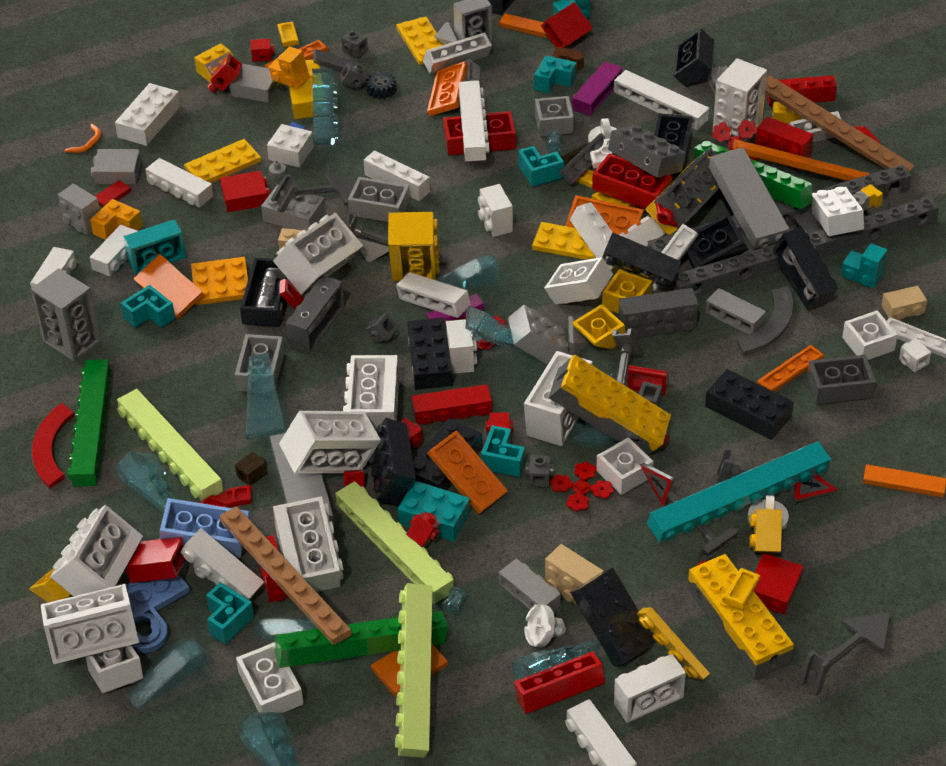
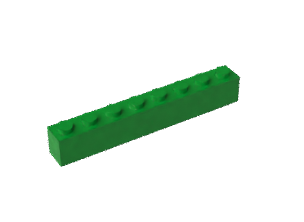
[694,141,812,210]
[68,359,111,487]
[274,611,448,668]

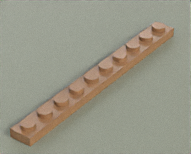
[765,75,914,173]
[219,507,351,645]

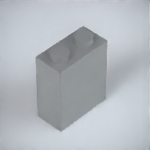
[229,64,280,103]
[91,149,141,184]

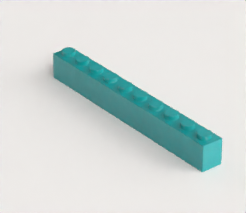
[647,441,831,543]

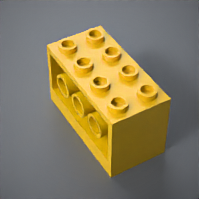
[388,212,439,281]

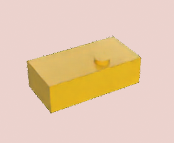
[288,60,327,119]

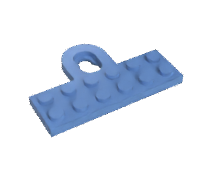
[126,574,190,653]

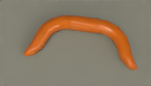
[64,123,102,153]

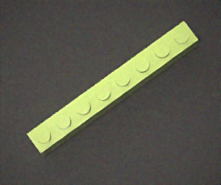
[117,389,223,501]
[335,481,454,604]
[395,583,432,757]

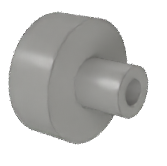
[269,160,287,178]

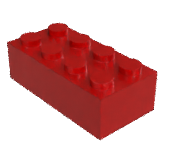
[443,111,516,156]
[592,153,672,209]

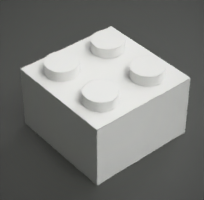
[267,124,314,168]
[478,184,513,237]
[842,310,897,360]
[446,319,477,374]
[597,437,653,495]
[85,645,143,693]

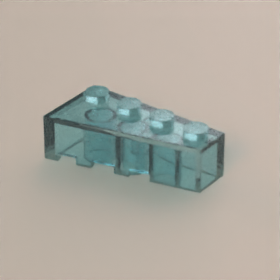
[312,68,338,145]
[245,353,285,440]

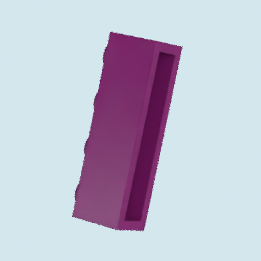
[571,61,623,116]

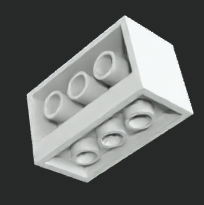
[713,59,767,142]
[273,212,363,295]
[524,351,592,446]
[343,355,399,431]
[279,411,381,474]
[273,496,343,592]
[51,505,143,596]
[41,584,139,664]

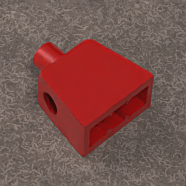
[207,53,242,93]

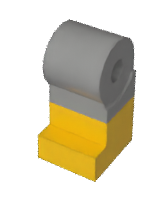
[852,184,883,213]

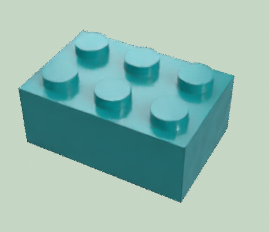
[123,219,186,275]
[398,481,471,542]

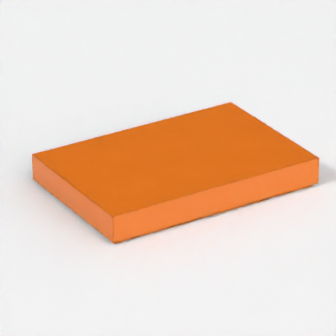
[371,643,448,697]

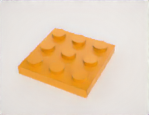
[191,257,248,305]

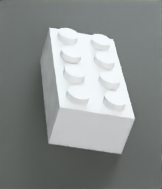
[115,83,181,146]

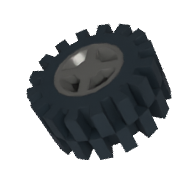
[366,71,396,100]

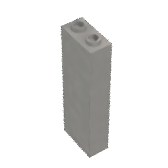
[708,148,789,249]
[270,433,334,528]

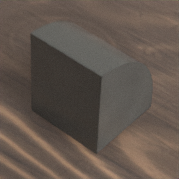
[639,381,663,406]

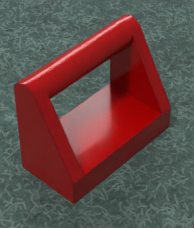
[627,365,669,396]

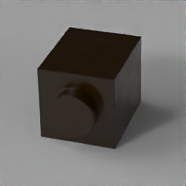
[235,451,268,486]

